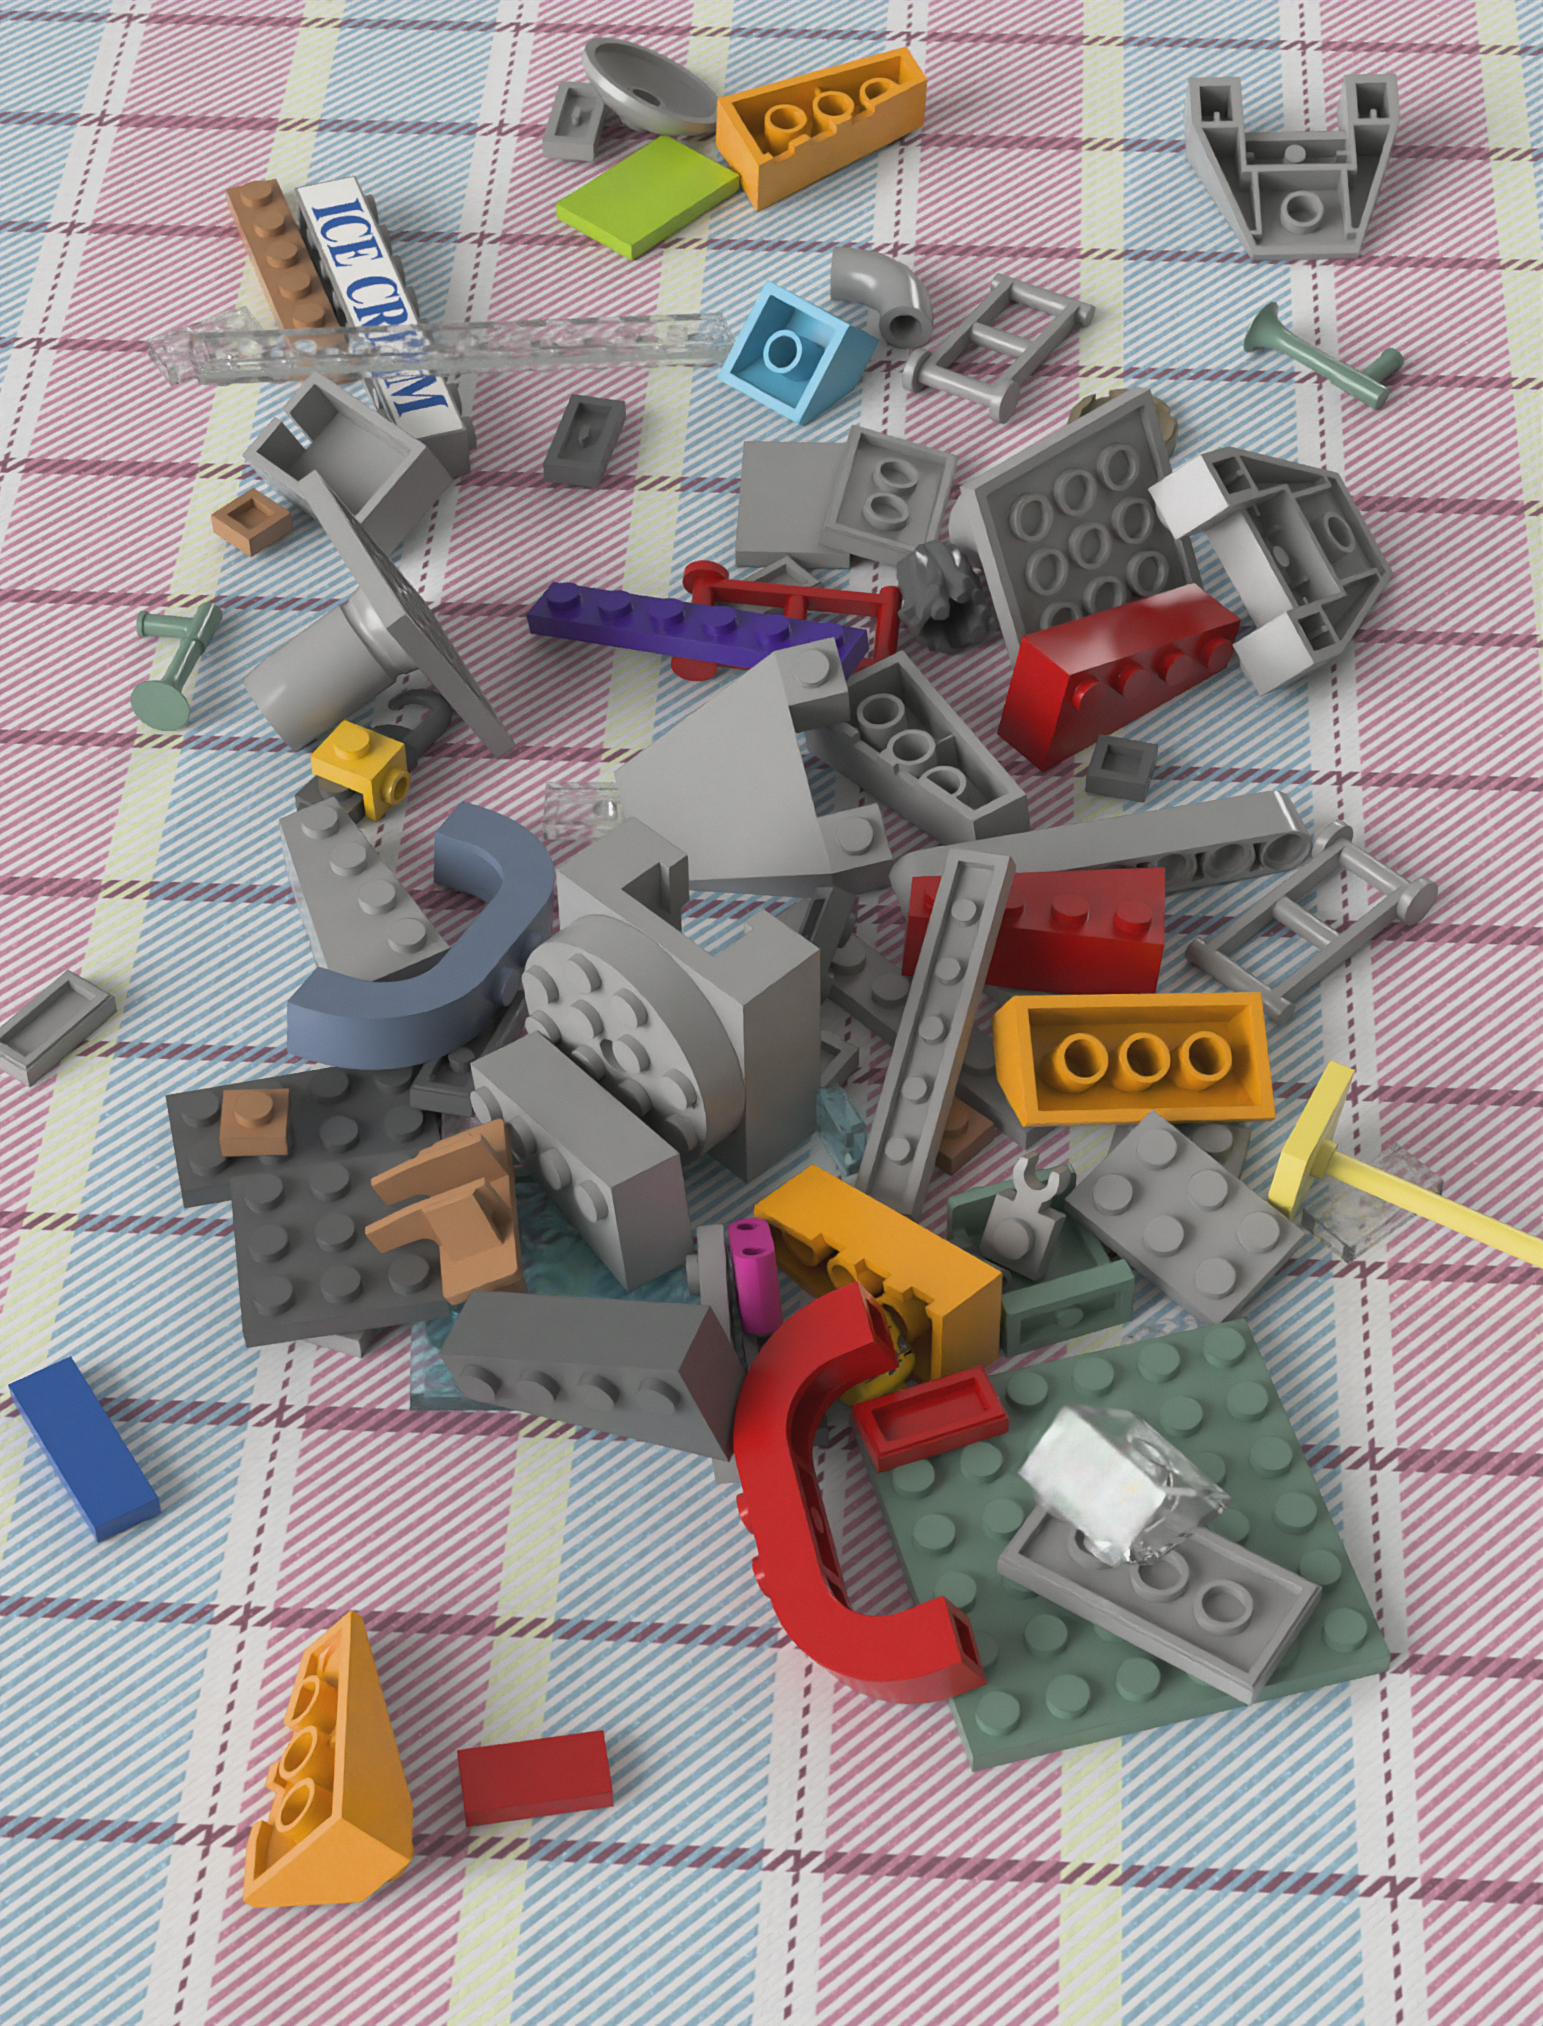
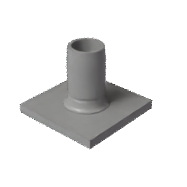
[948,387,1204,671]
[242,469,516,759]

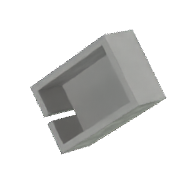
[242,370,454,557]

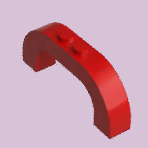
[733,1281,988,1704]

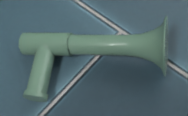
[1243,302,1404,410]
[130,602,223,731]

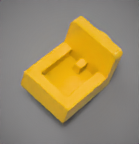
[310,719,410,822]

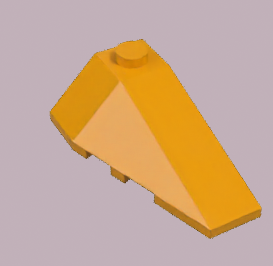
[243,1610,414,1908]

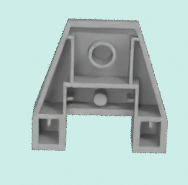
[1183,74,1400,261]
[1148,446,1393,696]
[614,637,893,898]

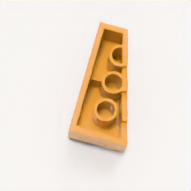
[716,46,928,212]
[754,1164,1002,1385]

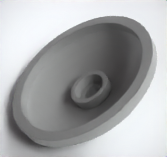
[581,37,718,136]

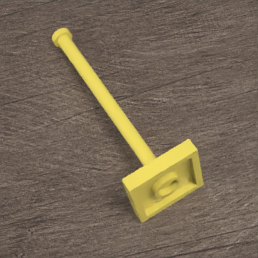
[1266,1060,1543,1269]

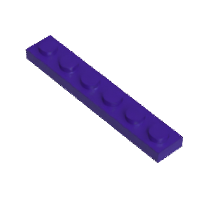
[526,582,870,681]

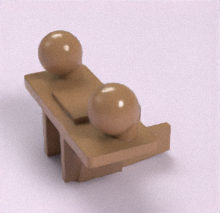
[365,1118,527,1305]

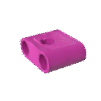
[728,1218,783,1334]

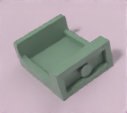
[946,1163,1135,1358]

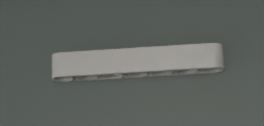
[889,791,1313,921]

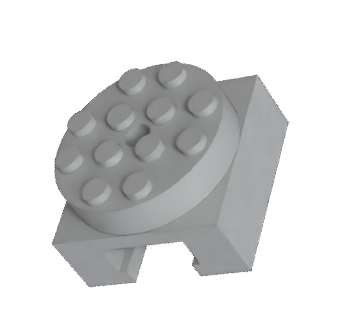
[521,816,821,1184]

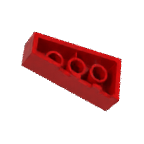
[997,583,1241,773]
[901,867,1165,995]

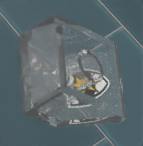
[1018,1404,1233,1567]

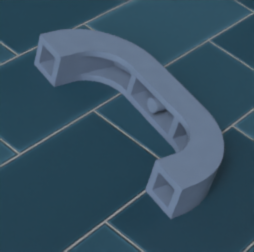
[287,801,555,1070]

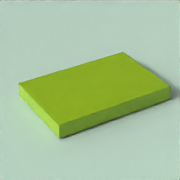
[556,135,740,261]

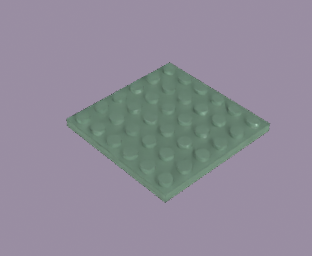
[850,1318,1391,1772]

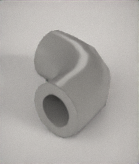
[830,246,934,349]

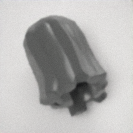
[897,540,999,655]

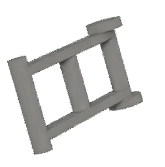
[902,273,1095,424]
[1185,820,1438,1025]

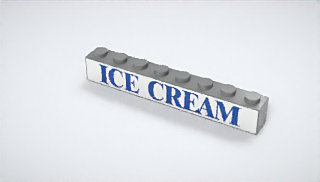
[294,175,477,477]

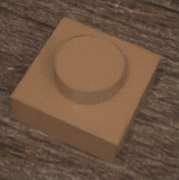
[211,488,293,557]
[219,1088,292,1157]
[935,1096,995,1176]

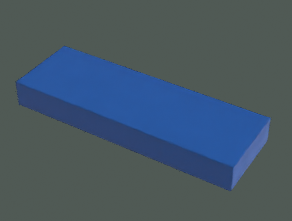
[8,1356,162,1543]

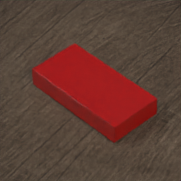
[852,1365,1009,1473]
[457,1730,614,1827]

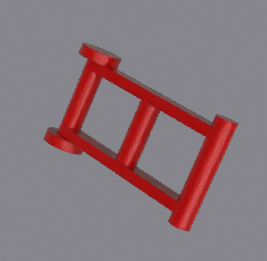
[671,560,903,681]

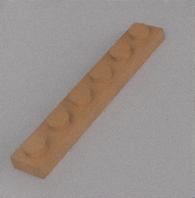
[226,179,358,385]

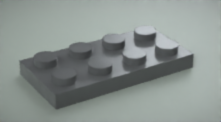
[165,1063,440,1208]

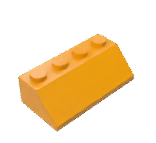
[991,992,1276,1127]

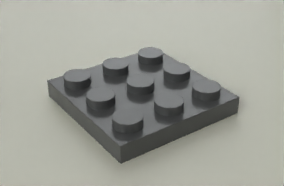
[229,1146,450,1348]

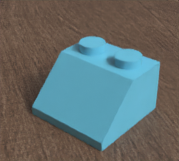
[717,280,880,426]

